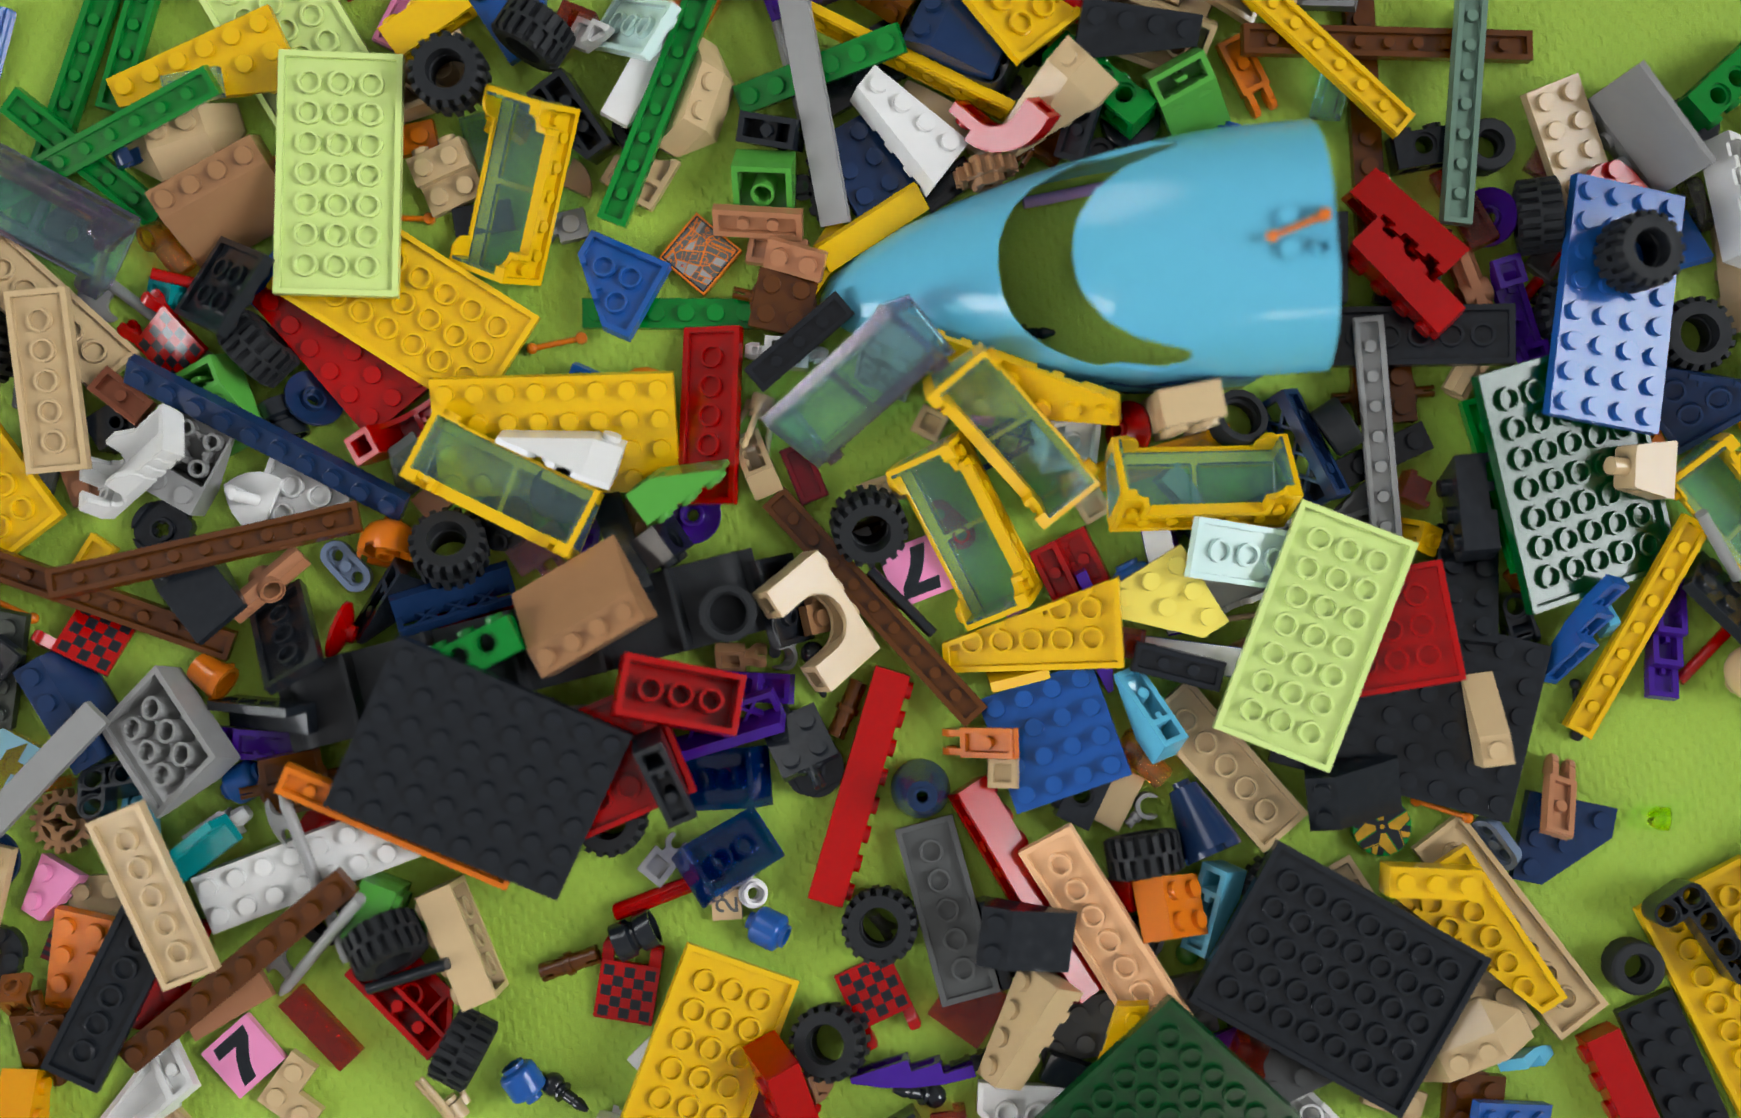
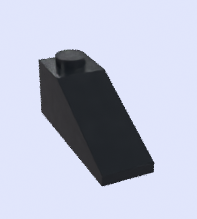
[354,557,430,644]
[631,725,698,829]

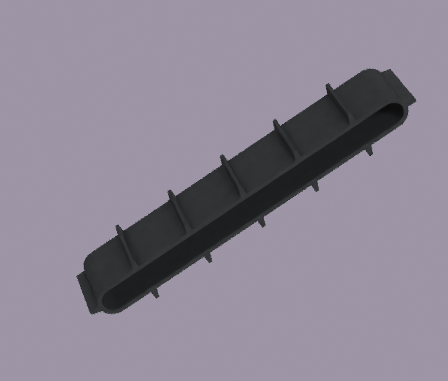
[278,548,766,753]

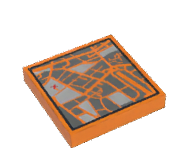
[658,212,743,297]

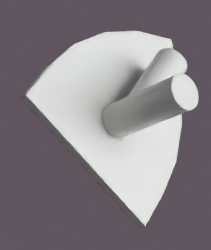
[223,471,284,525]

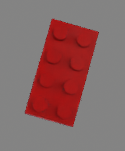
[609,652,747,738]

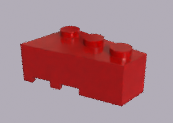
[742,1030,819,1118]

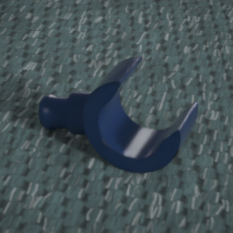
[112,147,144,170]

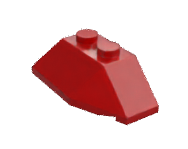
[344,958,454,1061]

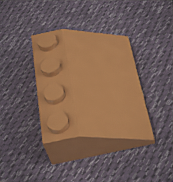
[144,134,276,268]
[511,535,658,678]

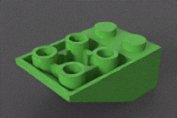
[1142,47,1231,136]
[176,353,262,457]
[625,459,730,526]

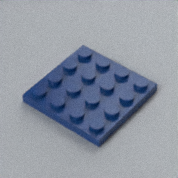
[981,669,1132,814]

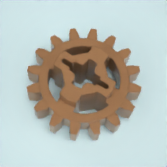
[952,152,1019,193]
[29,788,99,854]

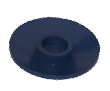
[284,370,343,426]

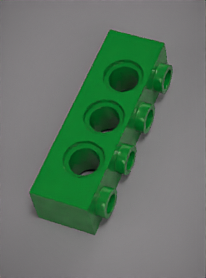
[1041,30,1157,140]
[1675,42,1741,132]
[431,612,527,670]

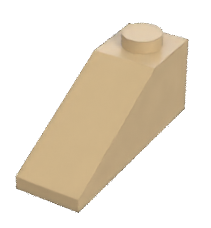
[1461,671,1515,768]

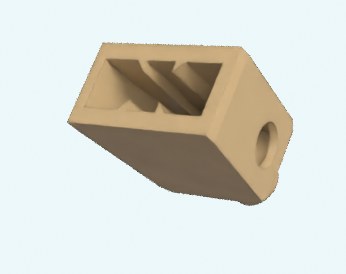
[1603,441,1678,500]

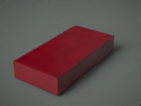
[779,440,829,506]

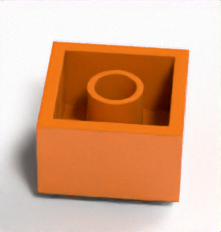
[1132,873,1209,944]

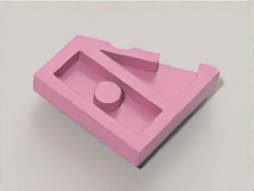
[21,853,89,921]

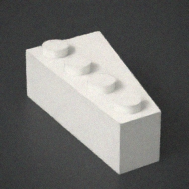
[850,65,968,197]
[1703,130,1741,269]

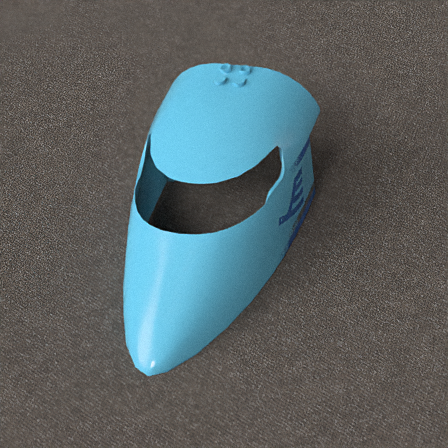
[820,118,1341,394]

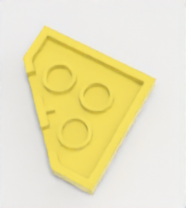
[1120,544,1229,638]

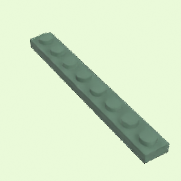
[1439,0,1488,227]

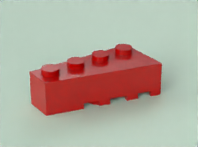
[1341,167,1470,281]
[1348,216,1466,341]

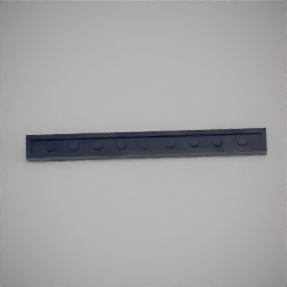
[123,354,411,521]

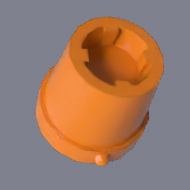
[186,653,239,700]

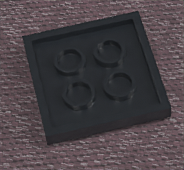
[173,236,275,339]

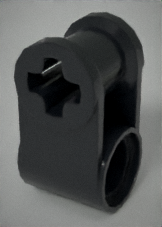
[1499,592,1541,643]

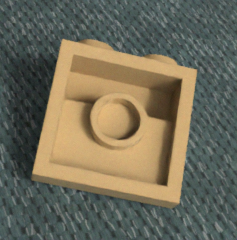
[406,134,485,218]

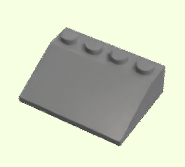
[1587,60,1717,192]
[102,665,241,819]

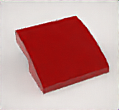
[1029,525,1111,601]

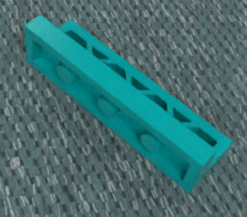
[169,814,243,884]

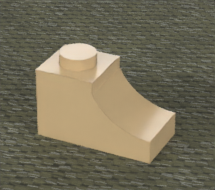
[739,427,784,501]

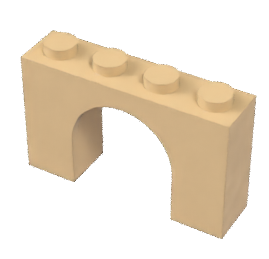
[752,550,880,692]

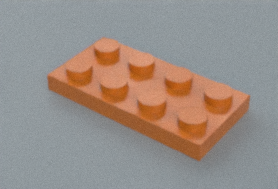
[45,904,116,1009]

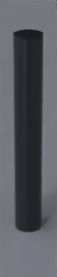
[866,568,937,638]
[365,958,451,995]

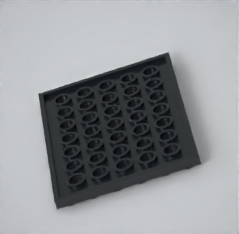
[323,634,633,901]
[1268,634,1552,823]
[1186,839,1492,1118]

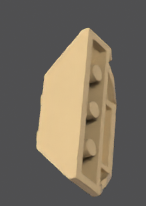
[658,37,735,157]
[126,103,247,182]
[1423,996,1534,1082]

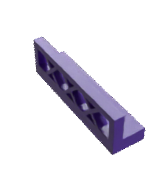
[672,686,786,761]

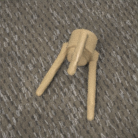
[740,392,777,453]
[415,1077,471,1118]

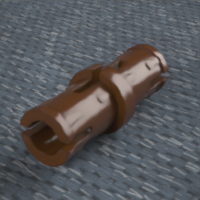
[827,678,868,740]
[538,944,602,982]

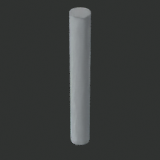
[1695,509,1741,582]

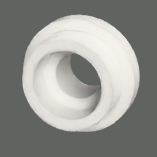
[738,878,768,909]

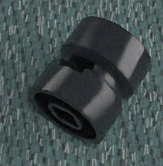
[257,394,311,439]
[608,908,663,962]

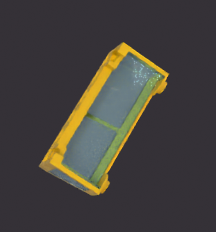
[449,84,581,286]
[922,342,1101,530]
[399,409,604,560]
[885,430,1044,631]
[1105,432,1304,532]
[1672,432,1741,570]

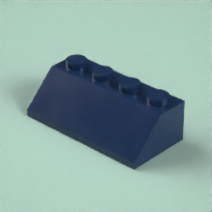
[12,651,119,775]

